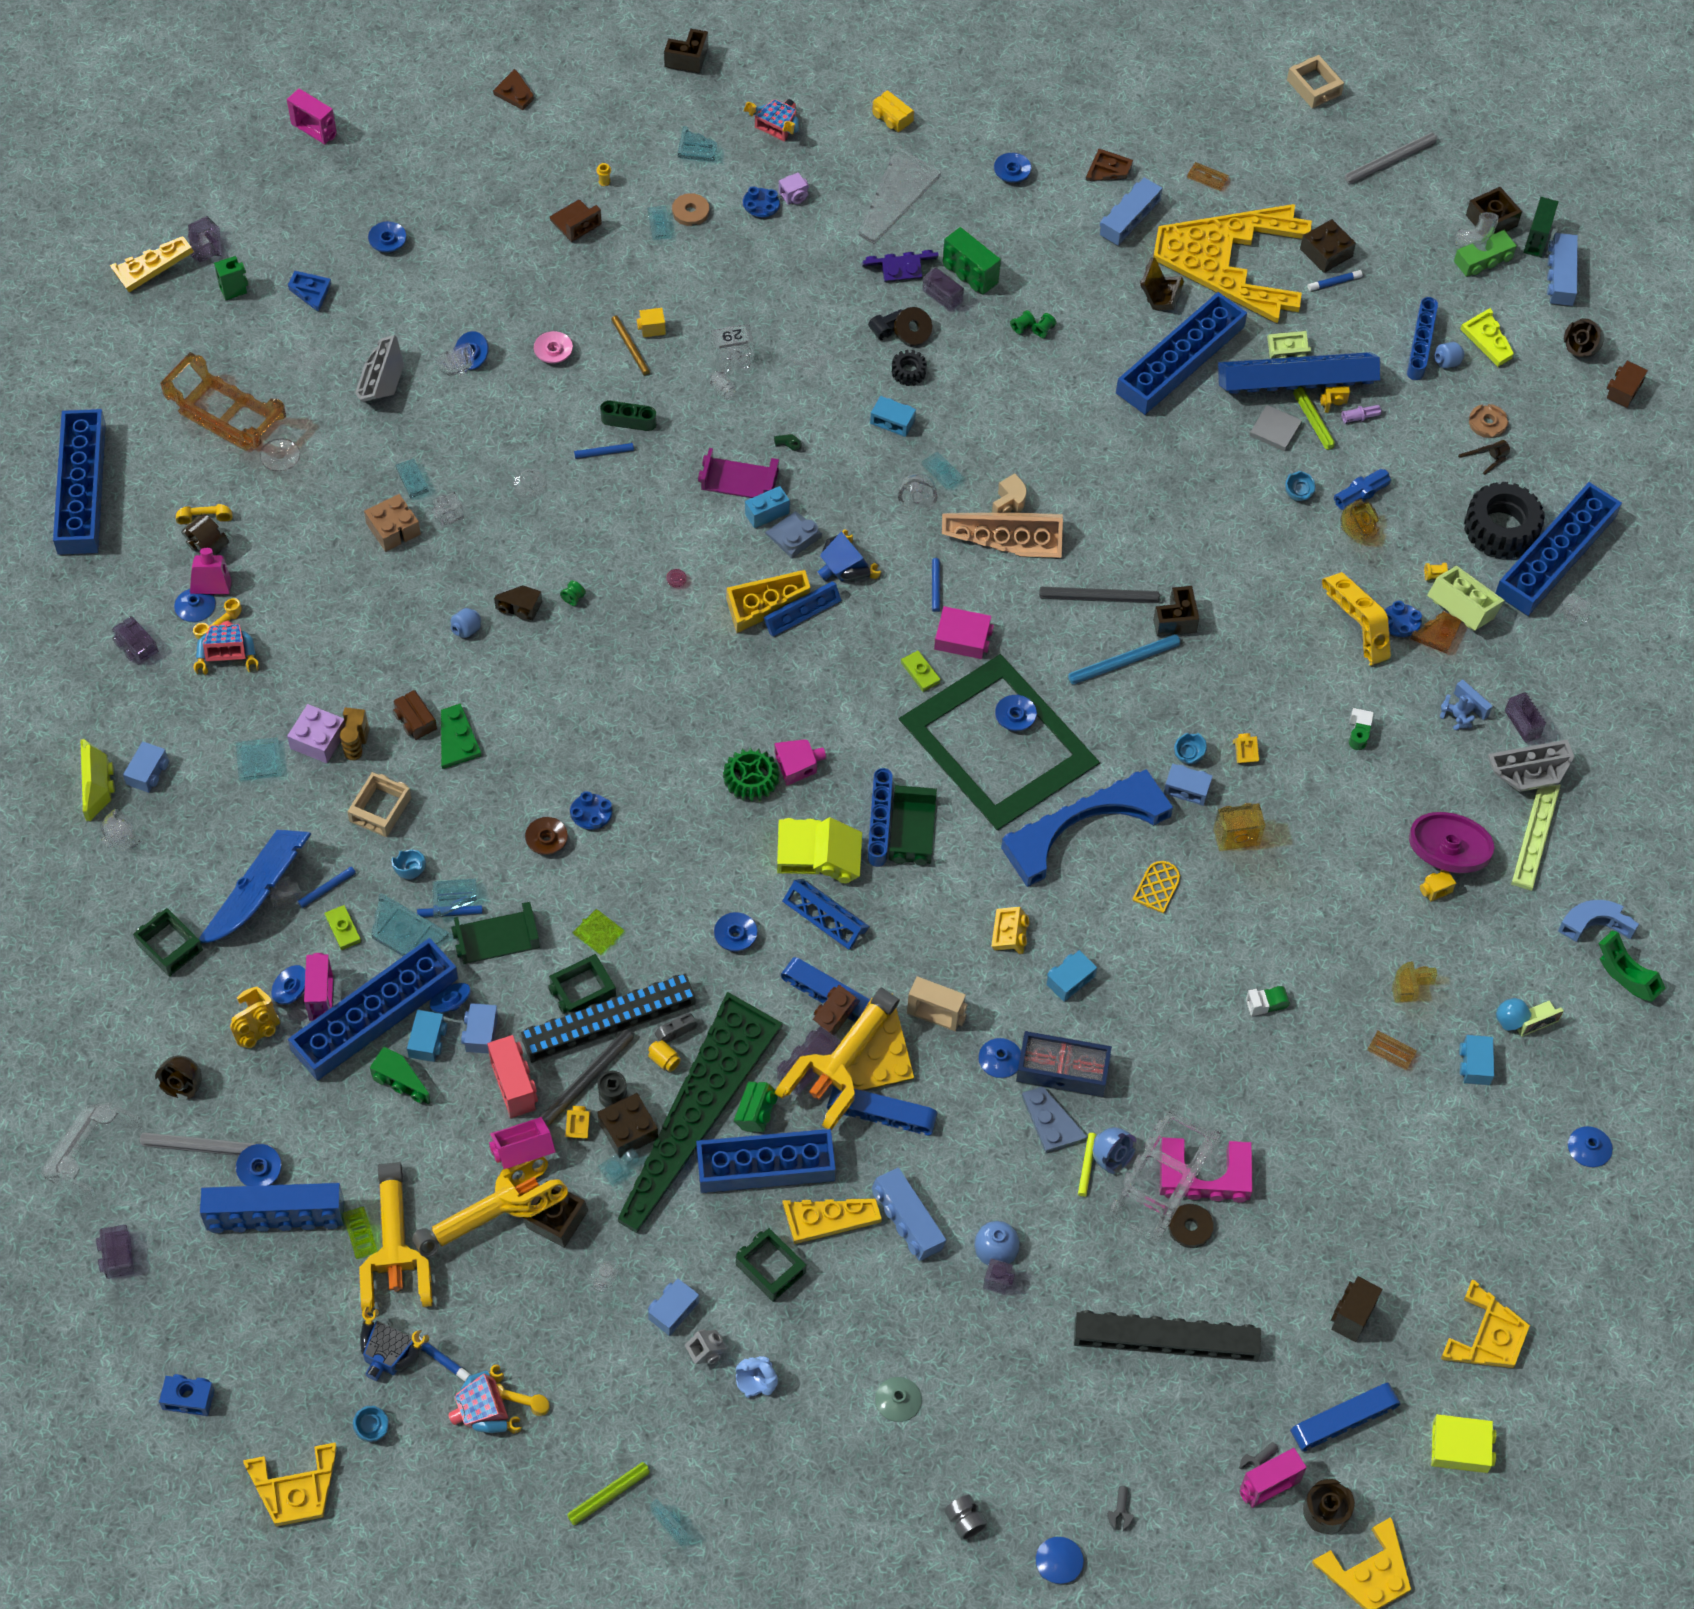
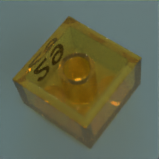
[1213,803,1265,851]

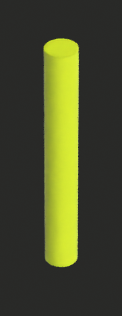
[1078,1133,1097,1197]

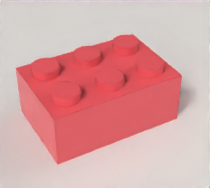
[487,1035,538,1119]

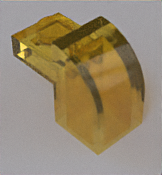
[1392,961,1437,1003]

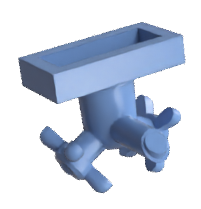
[1440,679,1492,730]

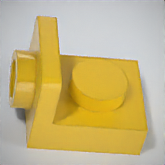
[1320,387,1350,413]
[1233,733,1259,763]
[565,1106,591,1138]

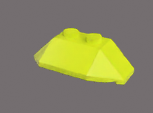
[80,739,115,821]

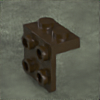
[1140,258,1184,310]

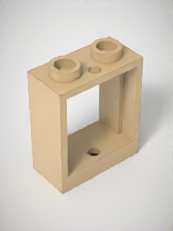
[1287,55,1344,108]
[347,772,411,837]
[907,976,968,1032]

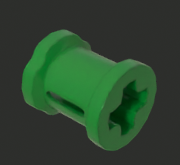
[1010,310,1036,335]
[1032,313,1057,338]

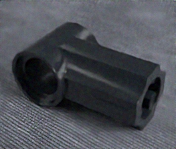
[868,309,904,341]

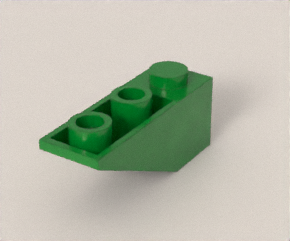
[370,1046,431,1104]

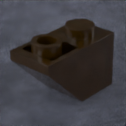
[494,585,542,621]

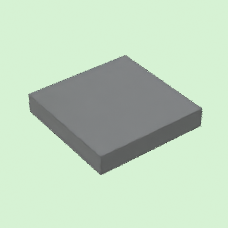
[1249,405,1302,451]

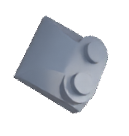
[765,511,822,558]

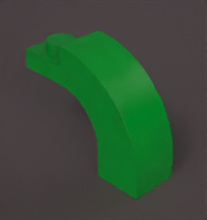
[1598,930,1666,1002]

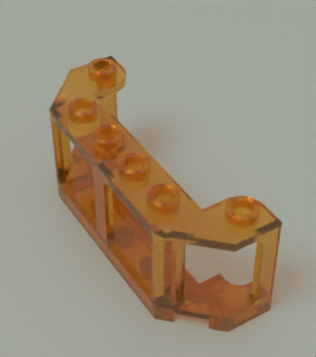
[160,352,286,451]

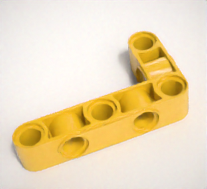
[1322,572,1391,666]

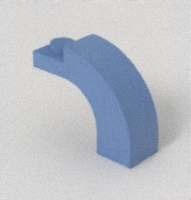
[1558,900,1639,942]

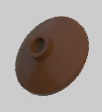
[525,817,568,855]

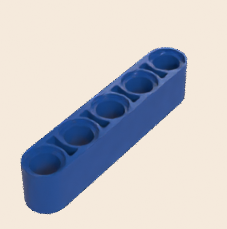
[1407,297,1438,380]
[868,768,893,867]
[780,957,870,1023]
[827,1086,938,1136]
[1290,1383,1401,1452]

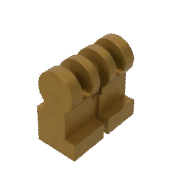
[340,707,370,761]

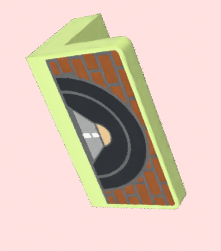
[1517,1000,1564,1037]

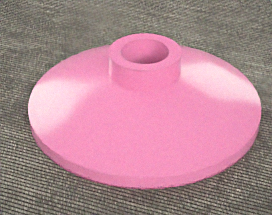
[534,331,573,363]

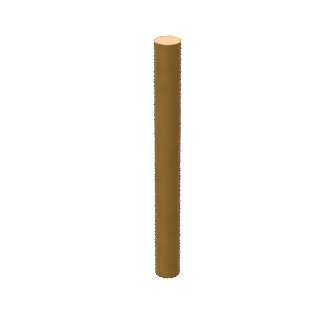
[611,315,650,376]

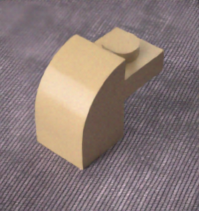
[992,474,1026,513]

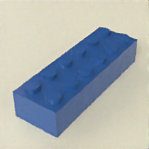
[696,1129,836,1193]
[200,1183,344,1233]

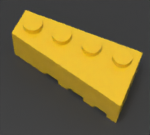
[726,570,811,633]

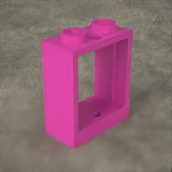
[287,89,337,145]
[304,953,333,1021]
[489,1117,556,1169]
[1240,1448,1307,1508]

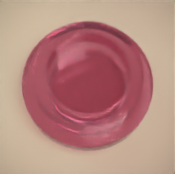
[666,569,686,588]

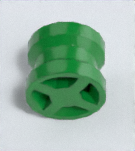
[560,580,586,606]

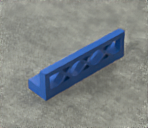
[782,879,870,950]

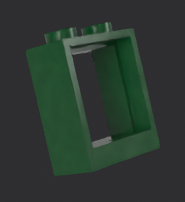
[1523,197,1559,258]
[133,908,203,977]
[548,954,617,1014]
[736,1228,807,1302]

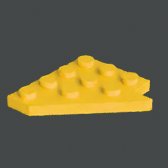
[849,993,914,1091]

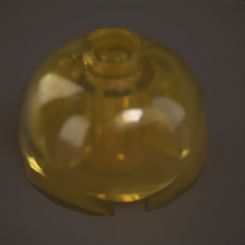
[1341,499,1379,540]

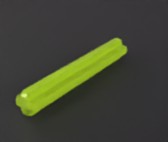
[1293,386,1335,450]
[567,1462,650,1525]

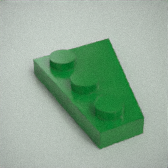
[441,703,482,769]

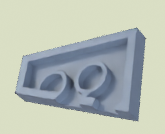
[1022,1086,1088,1153]

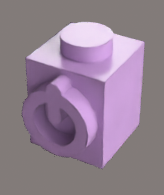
[779,173,809,205]

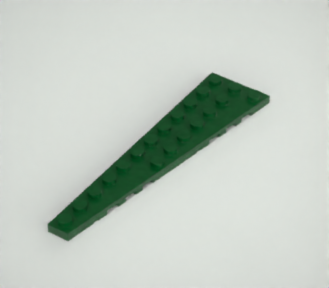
[618,992,783,1233]

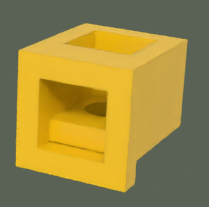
[1420,869,1456,902]

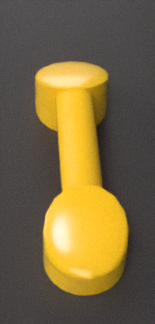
[176,504,233,525]
[193,598,242,639]
[497,1383,550,1416]

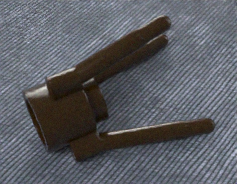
[1458,440,1510,475]

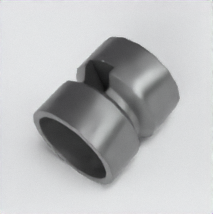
[944,1495,987,1540]

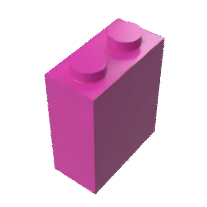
[934,606,994,659]

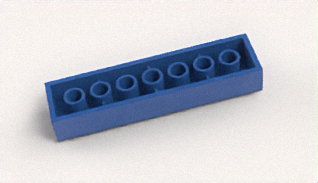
[1116,292,1247,415]
[1218,352,1380,393]
[53,409,106,555]
[1495,482,1622,616]
[288,938,458,1081]

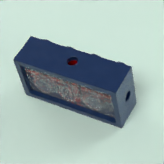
[1016,1031,1112,1097]

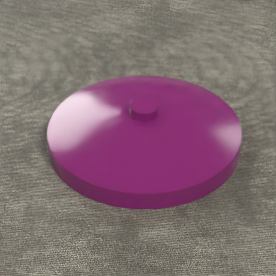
[1409,812,1494,873]

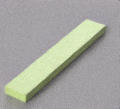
[1511,784,1561,891]

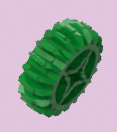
[723,747,780,802]

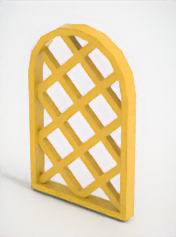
[1132,861,1180,914]

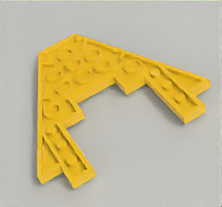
[1153,204,1312,323]

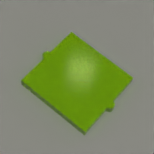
[572,909,624,955]

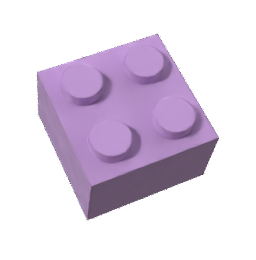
[287,704,346,763]

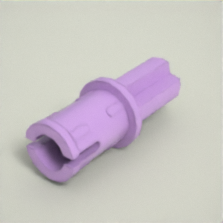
[1341,405,1381,424]

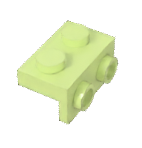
[1267,331,1311,358]

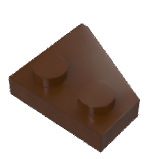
[493,69,534,110]
[1085,149,1133,181]

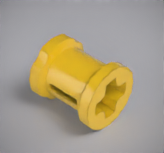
[1424,562,1448,581]

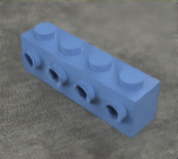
[1100,177,1163,245]
[1547,233,1578,306]
[872,1167,946,1261]

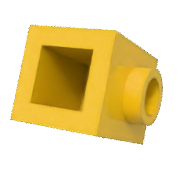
[636,308,666,338]

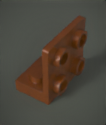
[550,200,602,242]

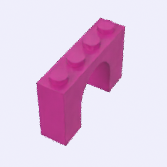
[1160,1137,1252,1203]

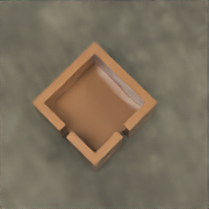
[364,494,421,552]

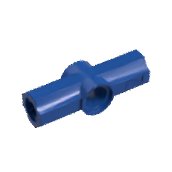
[1334,469,1391,510]

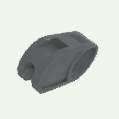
[655,1013,698,1043]

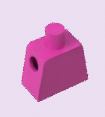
[190,548,232,594]
[774,739,826,786]

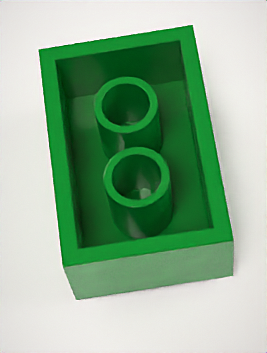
[942,227,1001,295]

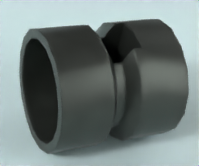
[598,1071,627,1107]

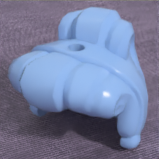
[736,1356,778,1398]

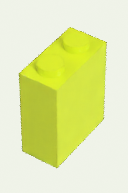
[813,817,862,883]
[777,818,821,874]
[1431,1414,1496,1473]

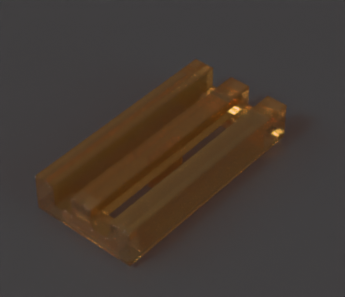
[1187,162,1229,191]
[1367,1031,1417,1071]

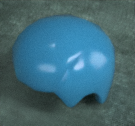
[1285,471,1316,501]
[1174,733,1207,764]
[391,849,426,880]
[1496,998,1531,1031]
[353,1406,389,1442]

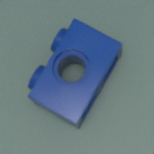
[159,1374,215,1416]

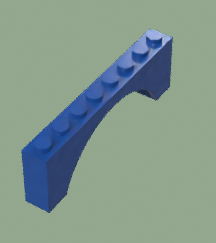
[1001,769,1173,887]

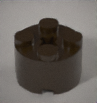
[181,514,229,555]
[1303,1479,1355,1534]

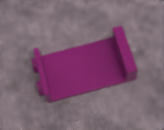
[698,448,779,498]

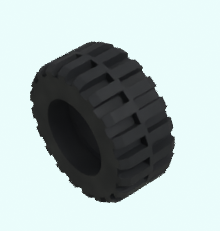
[1464,482,1545,559]

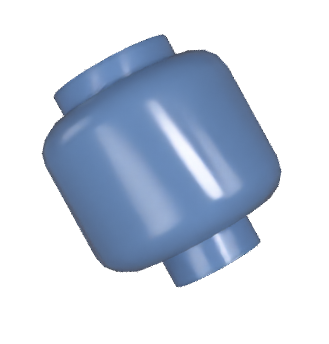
[1434,342,1464,369]
[450,608,481,638]

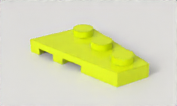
[1460,308,1514,367]

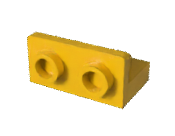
[991,907,1029,954]

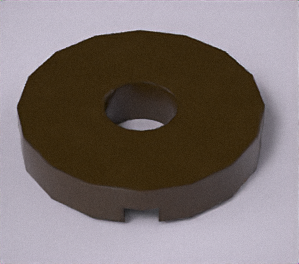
[894,307,933,346]
[1168,1204,1214,1248]

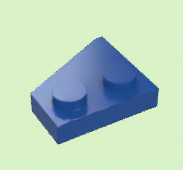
[288,270,332,311]

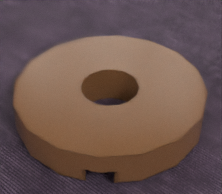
[672,193,709,226]
[1469,404,1508,438]

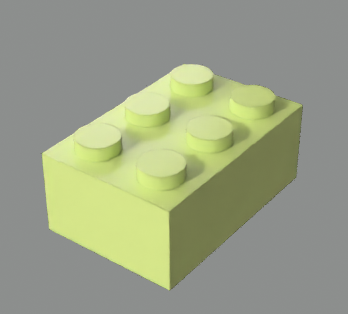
[1427,566,1505,630]

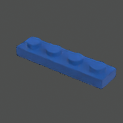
[764,581,841,636]

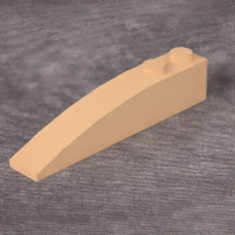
[942,513,1063,558]

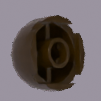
[1564,318,1604,358]
[155,1055,202,1100]

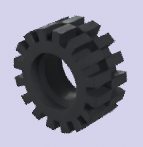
[891,350,927,386]

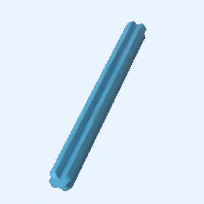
[1068,635,1180,684]

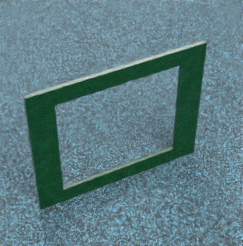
[898,654,1100,830]

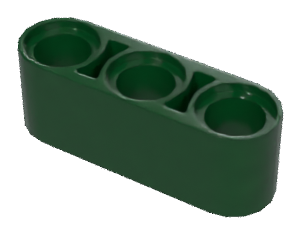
[600,400,657,431]

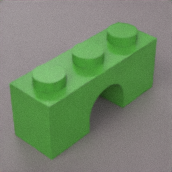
[1454,230,1517,277]

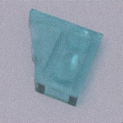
[678,126,717,162]

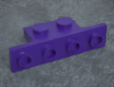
[862,250,939,282]

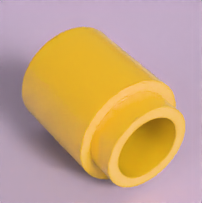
[648,1040,681,1072]

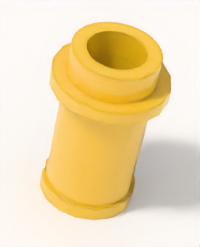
[596,163,611,186]

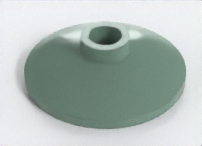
[875,1377,922,1422]

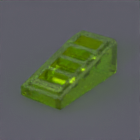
[342,1206,378,1259]

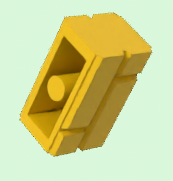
[872,90,914,132]

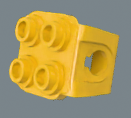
[230,987,280,1048]

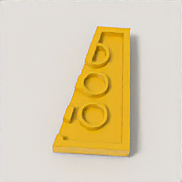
[110,236,194,292]
[782,1199,882,1244]

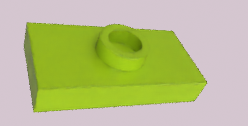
[901,650,941,692]
[324,905,361,950]

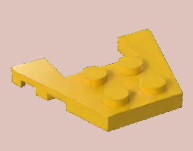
[1441,1280,1530,1368]
[243,1442,337,1527]
[1312,1517,1411,1609]

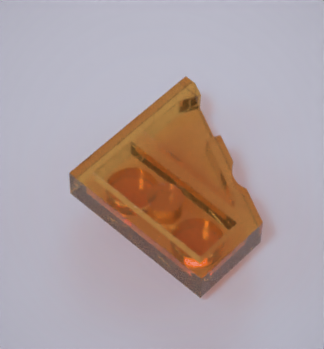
[1410,611,1462,654]

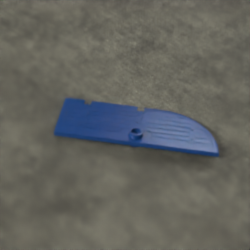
[199,830,311,943]

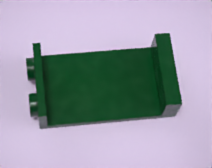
[889,785,937,865]
[451,902,540,964]

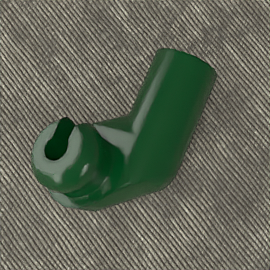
[774,434,802,451]

